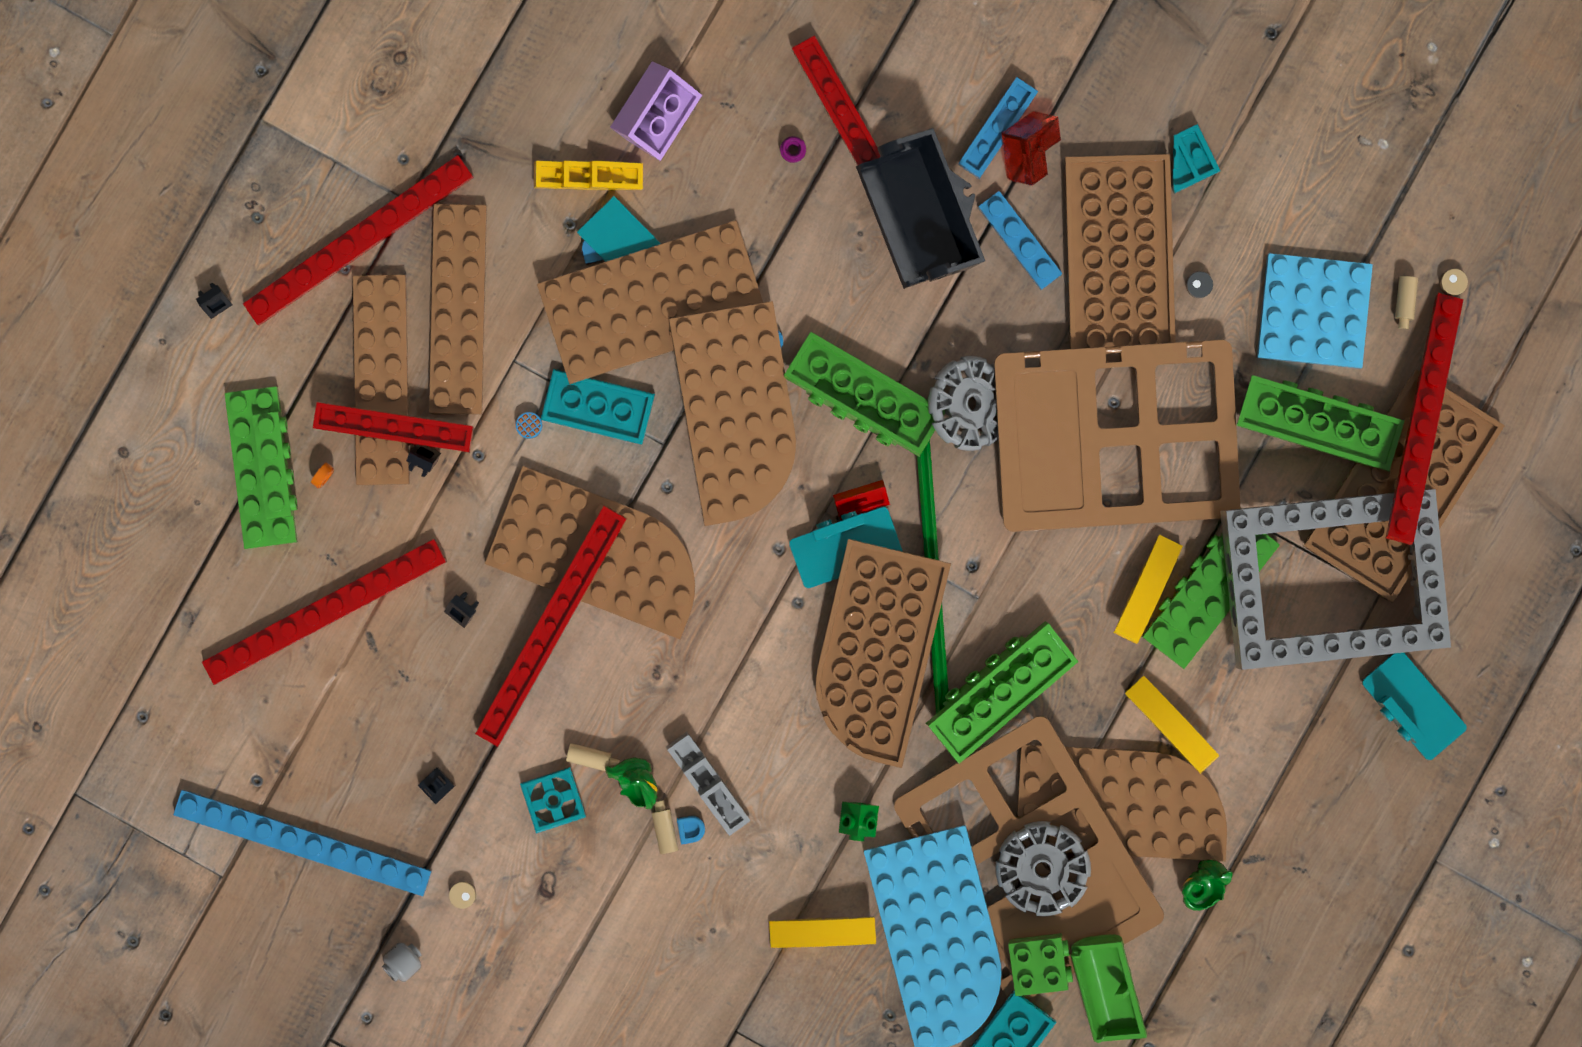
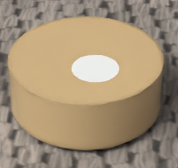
[1440,269,1468,296]
[449,882,476,909]

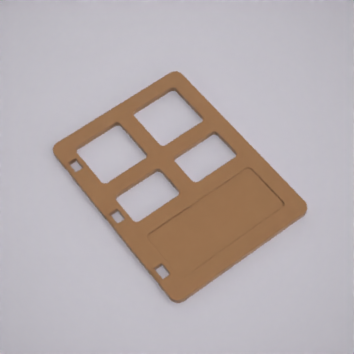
[994,340,1241,532]
[894,716,1164,1000]

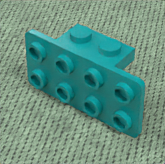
[789,507,903,588]
[1362,652,1467,760]

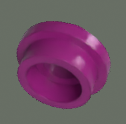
[780,136,806,163]

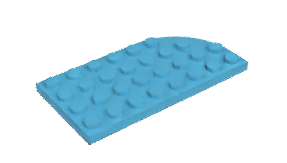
[864,825,1002,1047]

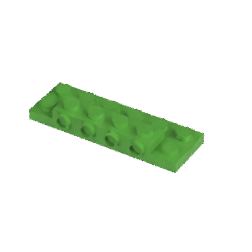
[784,332,946,457]
[1236,375,1405,472]
[225,386,298,549]
[1142,533,1280,669]
[926,621,1079,764]

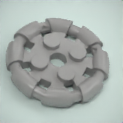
[928,356,998,451]
[995,821,1091,916]

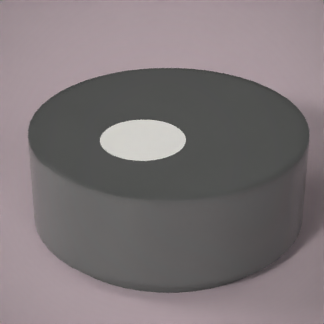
[1186,271,1213,298]

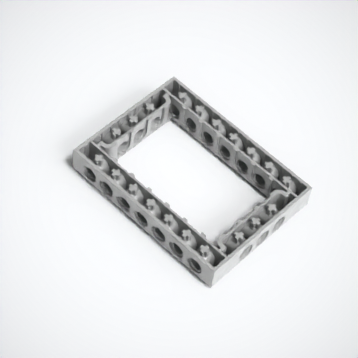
[1220,489,1451,670]

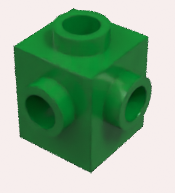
[838,801,879,841]

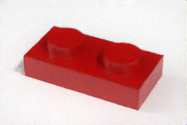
[833,480,890,520]

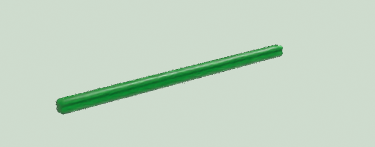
[917,440,949,714]

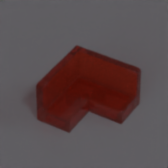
[1001,111,1061,186]

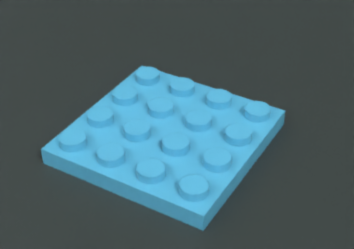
[1257,253,1373,369]

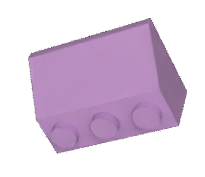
[610,61,702,161]

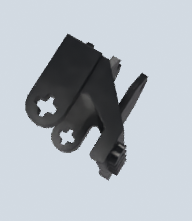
[856,128,985,289]

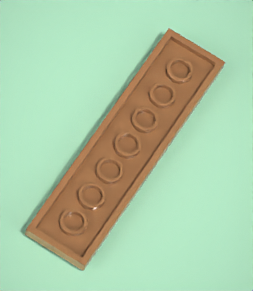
[429,204,487,415]
[353,275,410,485]

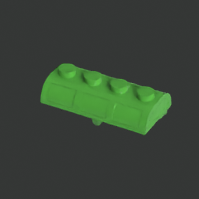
[1071,934,1147,1043]

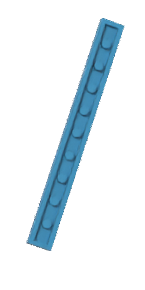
[173,790,432,896]

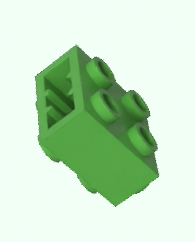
[1008,933,1073,996]

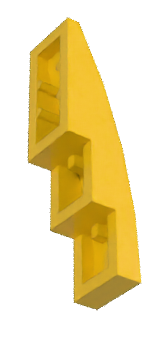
[534,161,643,190]
[1113,535,1183,644]
[1125,676,1219,774]
[769,917,876,948]

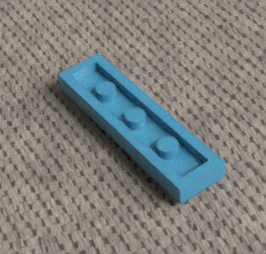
[958,77,1038,179]
[978,191,1062,290]

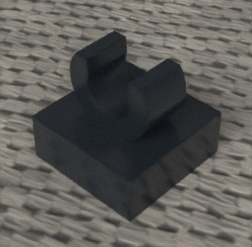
[196,283,233,319]
[406,445,441,477]
[444,592,479,628]
[418,767,456,804]

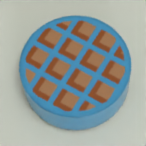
[516,412,543,439]

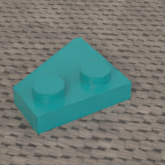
[1172,124,1220,194]

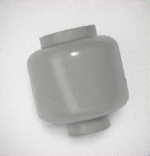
[382,943,422,982]

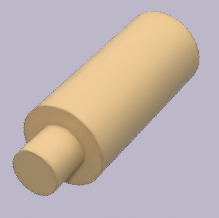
[1395,276,1418,330]
[566,743,620,771]
[652,800,679,854]

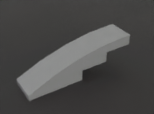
[666,732,751,836]

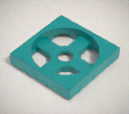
[520,767,587,834]

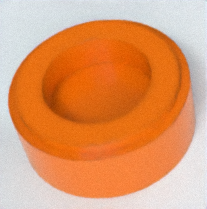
[311,462,334,489]

